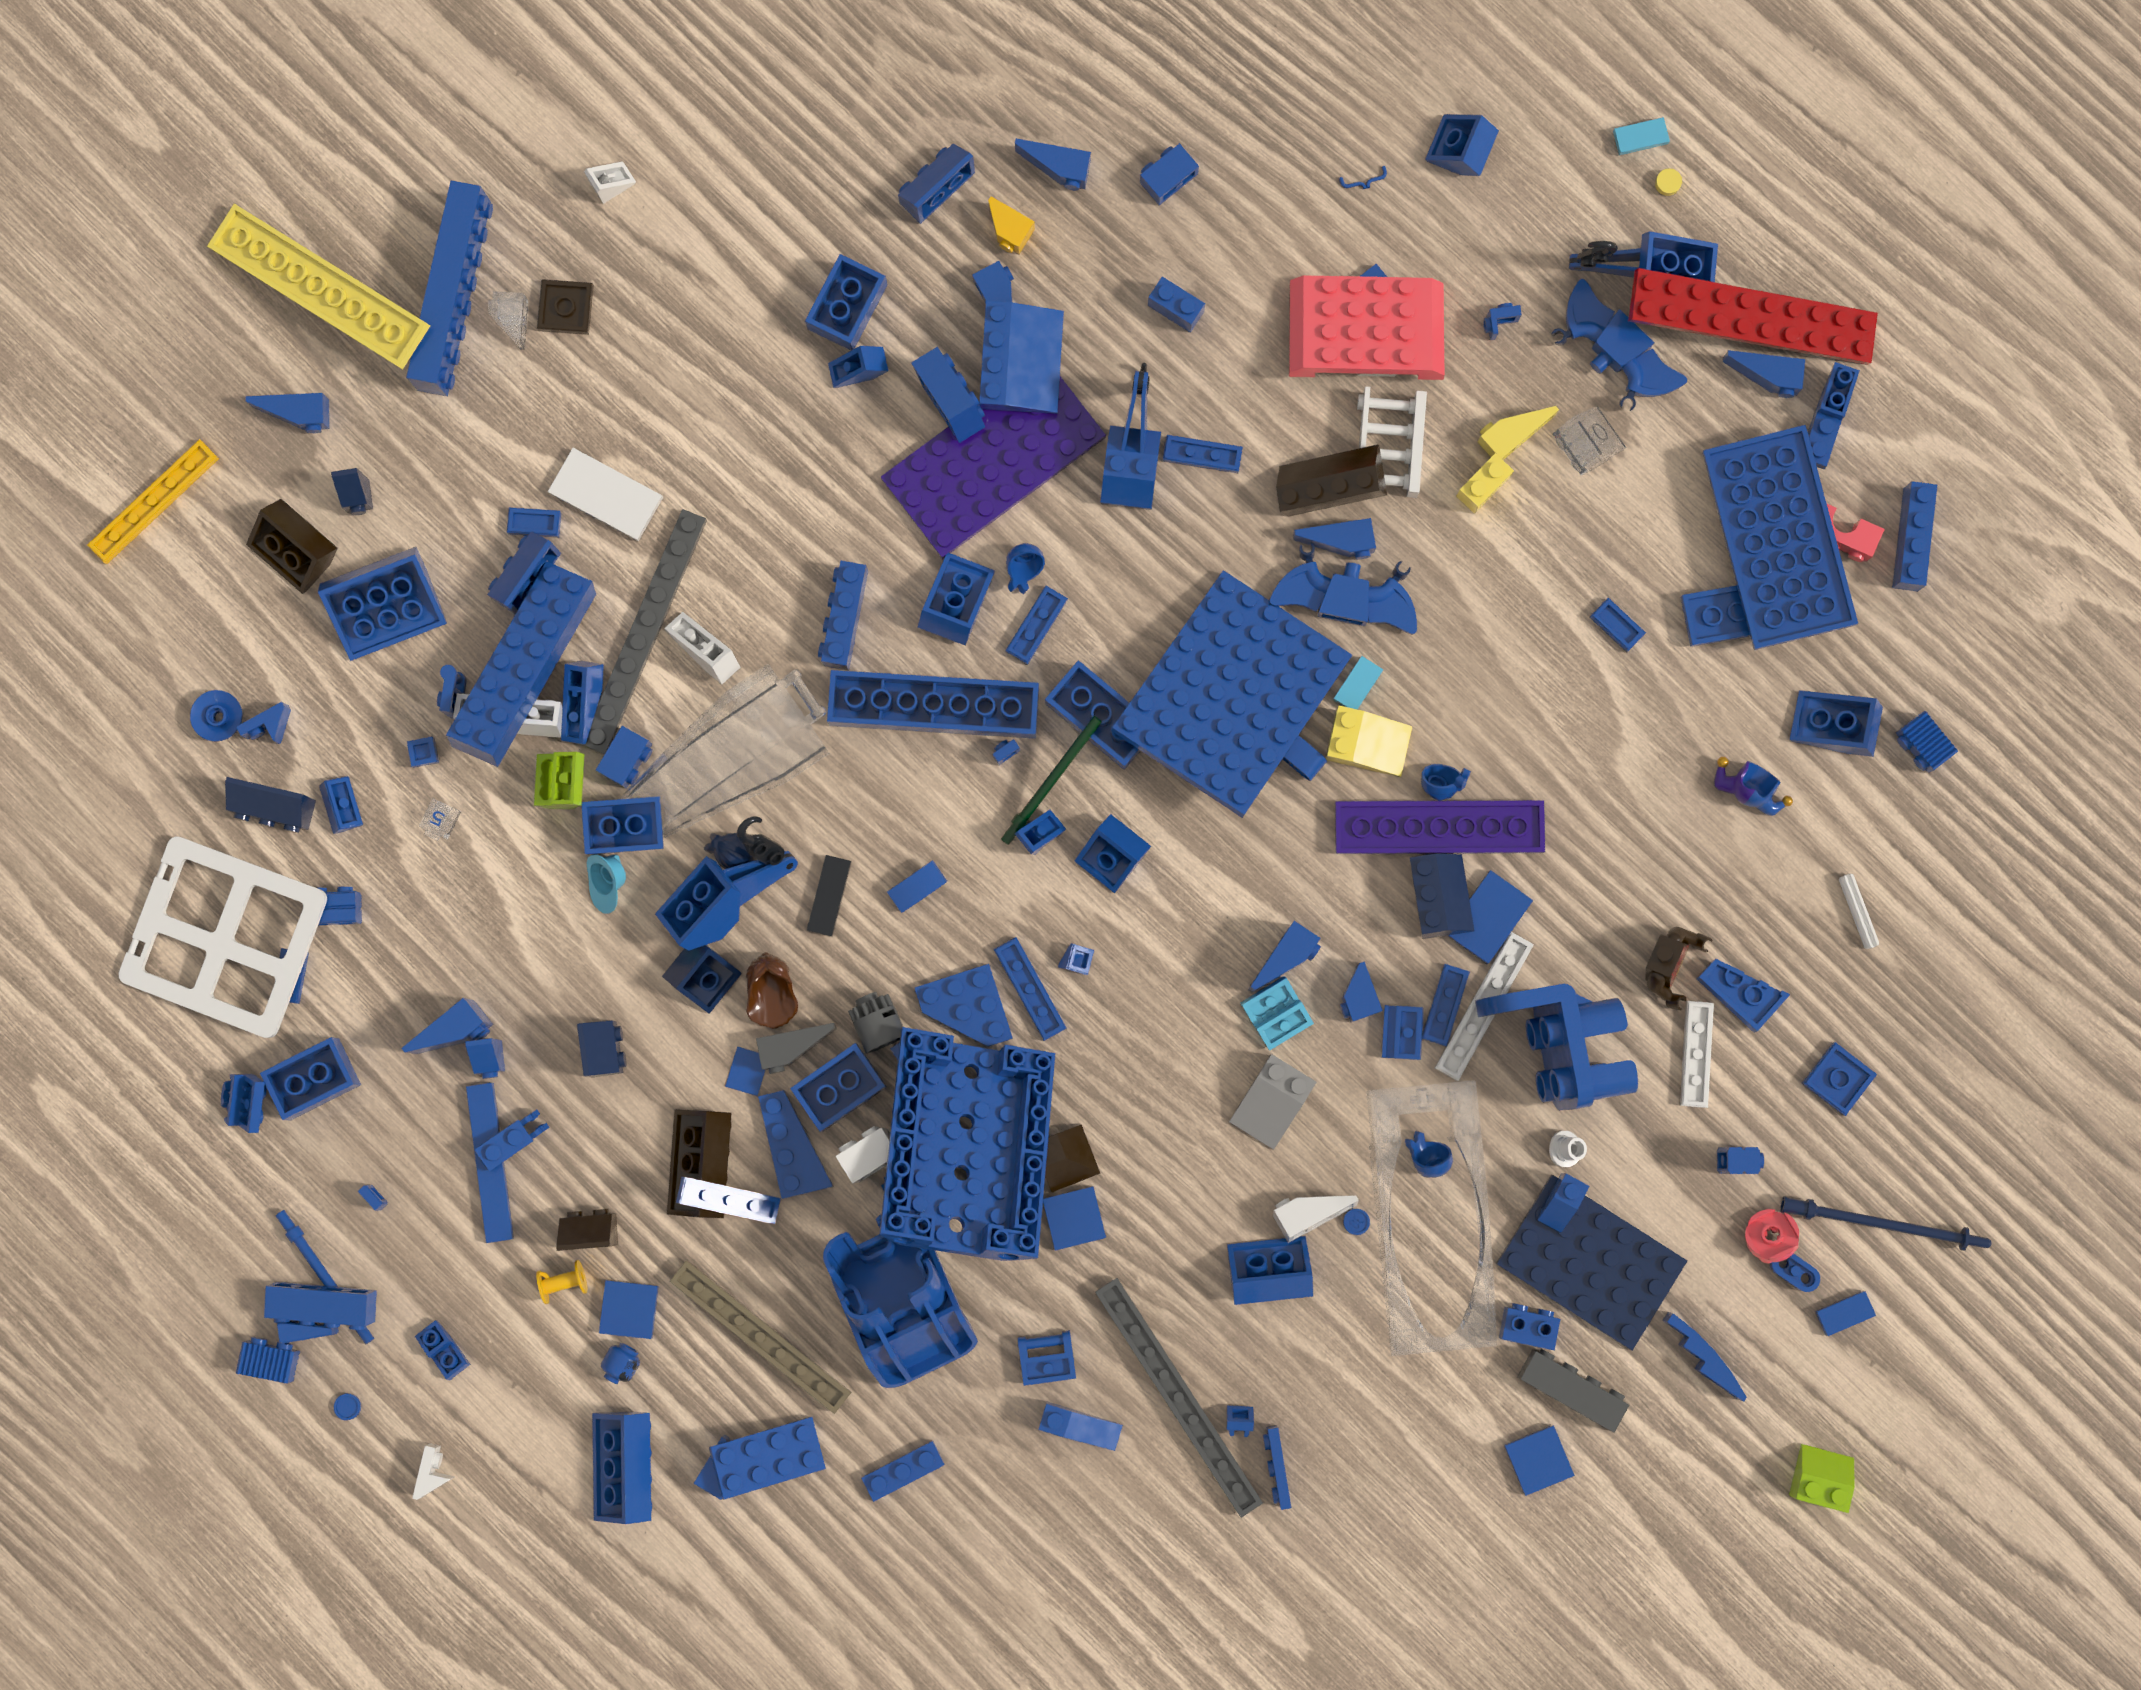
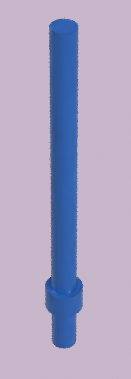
[276,1210,375,1345]

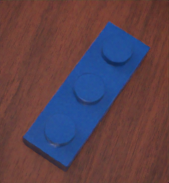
[1263,1425,1291,1510]
[862,1441,945,1502]

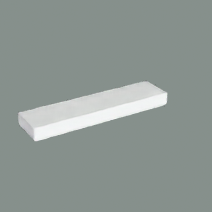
[1680,1001,1714,1108]

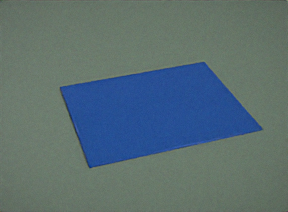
[725,1046,765,1096]

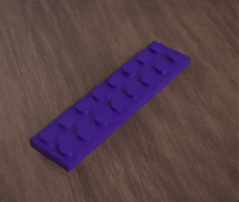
[1335,800,1545,854]

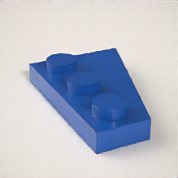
[1696,959,1790,1033]

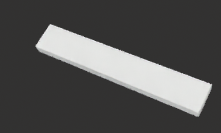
[1435,932,1534,1081]

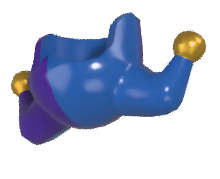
[1714,757,1793,816]

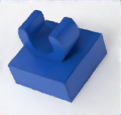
[1226,1405,1254,1437]

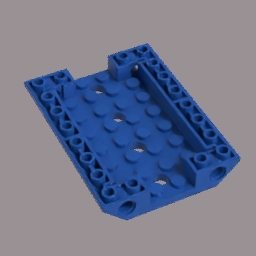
[879,1027,1056,1261]

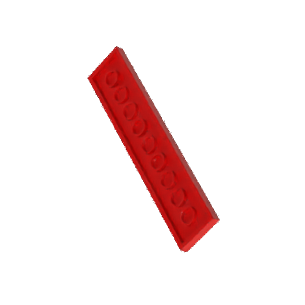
[1628,268,1878,365]

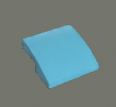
[1240,976,1314,1051]

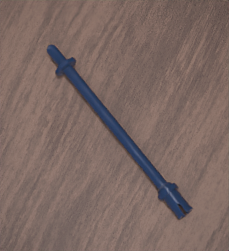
[1780,1196,1992,1251]

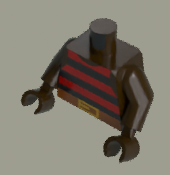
[1645,927,1713,1011]

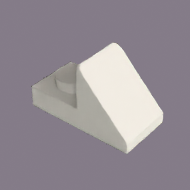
[412,1443,455,1500]

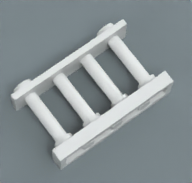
[1357,386,1427,498]

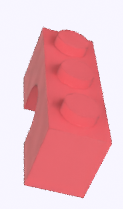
[1827,504,1885,562]

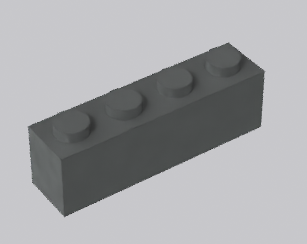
[1517,1348,1629,1433]

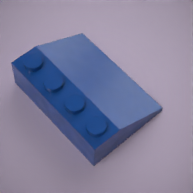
[979,301,1064,414]
[318,547,447,661]

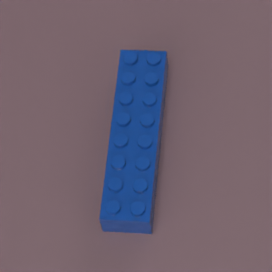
[406,180,493,397]
[446,561,596,767]
[827,670,1039,739]

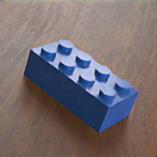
[1045,660,1140,770]

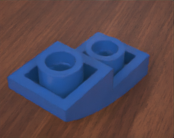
[887,860,948,913]
[415,1320,471,1381]

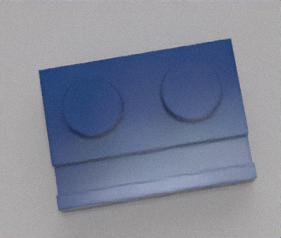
[1382,1005,1424,1060]

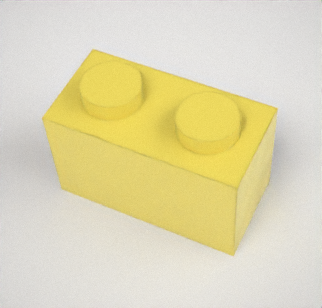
[1456,453,1514,514]

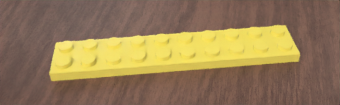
[207,204,430,370]

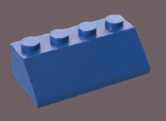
[592,1412,652,1524]

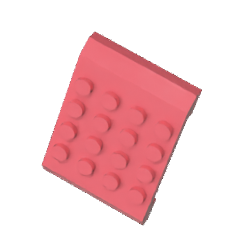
[1289,275,1445,380]

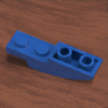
[1808,362,1860,469]

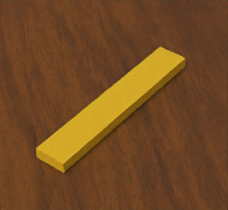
[87,439,219,564]

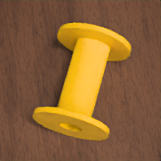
[536,1260,588,1304]

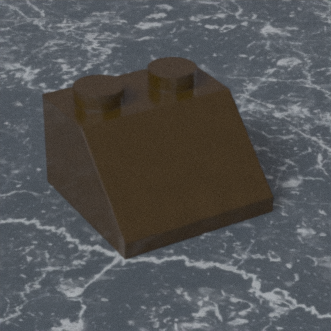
[556,1209,618,1251]

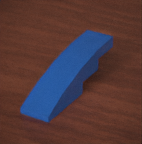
[1662,1312,1747,1402]

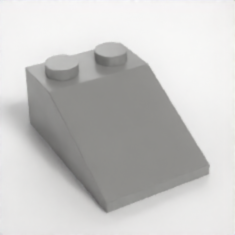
[1229,1054,1317,1150]

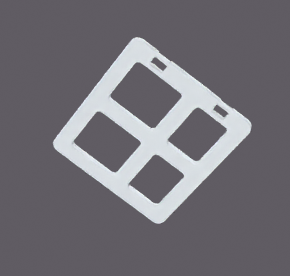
[119,837,327,1038]

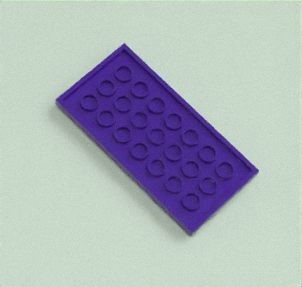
[881,376,1106,559]

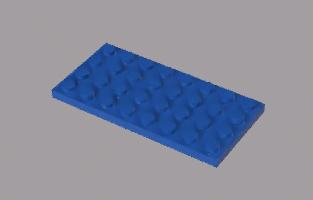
[1702,425,1858,650]

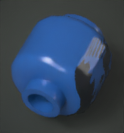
[601,1343,640,1384]

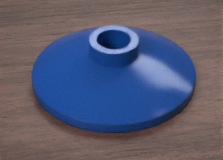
[190,690,243,742]

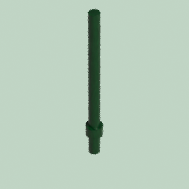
[1001,716,1102,845]

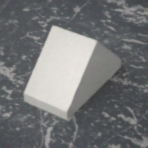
[584,162,636,204]

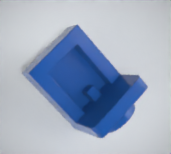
[1483,303,1522,340]

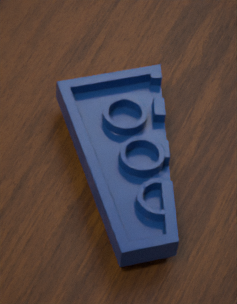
[758,1090,834,1199]

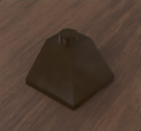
[1045,1124,1101,1192]

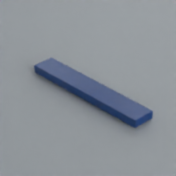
[466,1083,514,1243]

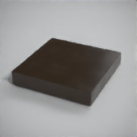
[537,279,594,335]

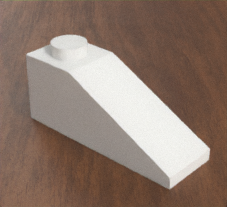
[664,612,741,684]
[1273,1196,1359,1243]

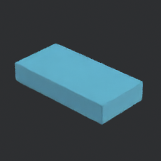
[1613,117,1670,156]
[1333,656,1383,709]

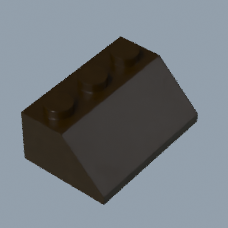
[246,499,338,594]

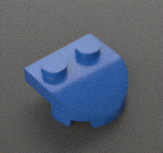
[221,1074,266,1133]

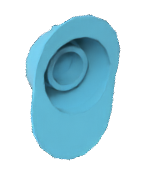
[586,854,626,914]

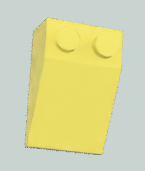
[1325,705,1412,777]

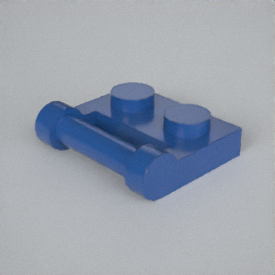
[437,665,467,719]
[1017,1330,1076,1386]

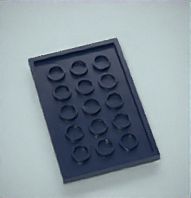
[1496,1175,1687,1351]

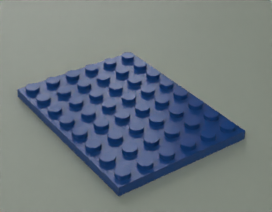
[1111,570,1352,818]

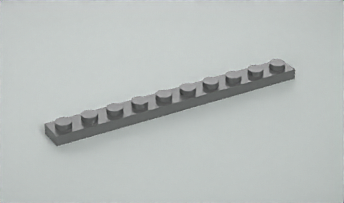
[581,509,707,755]
[1095,1278,1263,1518]

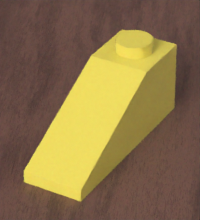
[1478,406,1559,460]

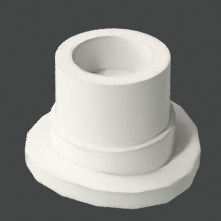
[1549,1131,1587,1167]

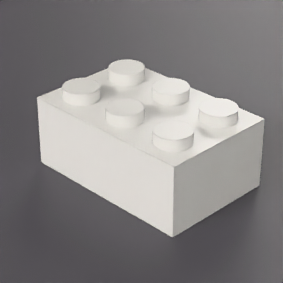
[836,1126,890,1184]

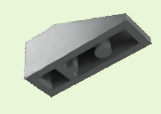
[756,1023,837,1074]

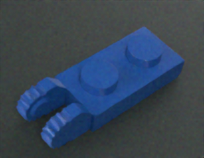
[474,1110,550,1172]

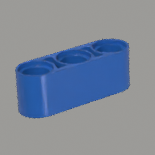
[1282,735,1327,781]

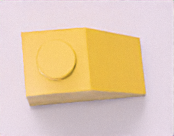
[988,196,1035,254]

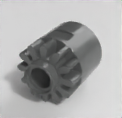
[848,992,903,1054]

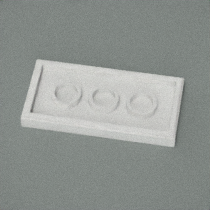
[548,448,663,541]

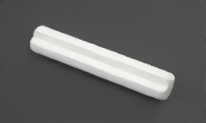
[1839,874,1879,949]

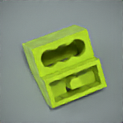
[534,752,584,809]

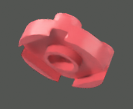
[1745,1209,1799,1263]

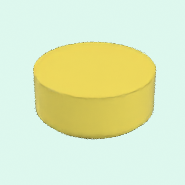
[1655,168,1682,196]

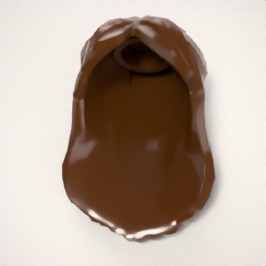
[746,952,798,1029]

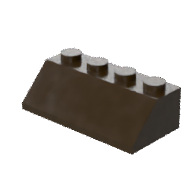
[1276,444,1387,517]
[667,1109,732,1218]

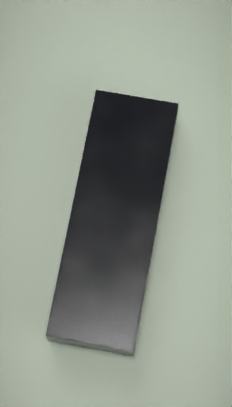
[807,855,852,937]

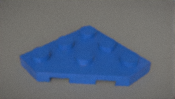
[915,964,1013,1047]

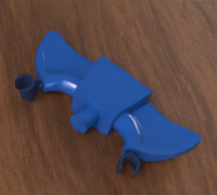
[1551,279,1687,411]
[1269,542,1417,635]

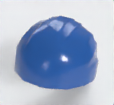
[1006,543,1045,595]
[1421,764,1471,801]
[1405,1131,1453,1178]

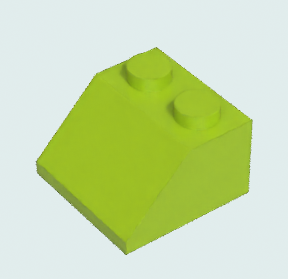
[1789,1444,1855,1513]

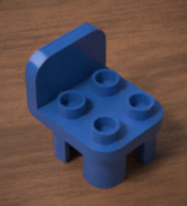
[1475,984,1638,1111]
[823,1214,978,1388]

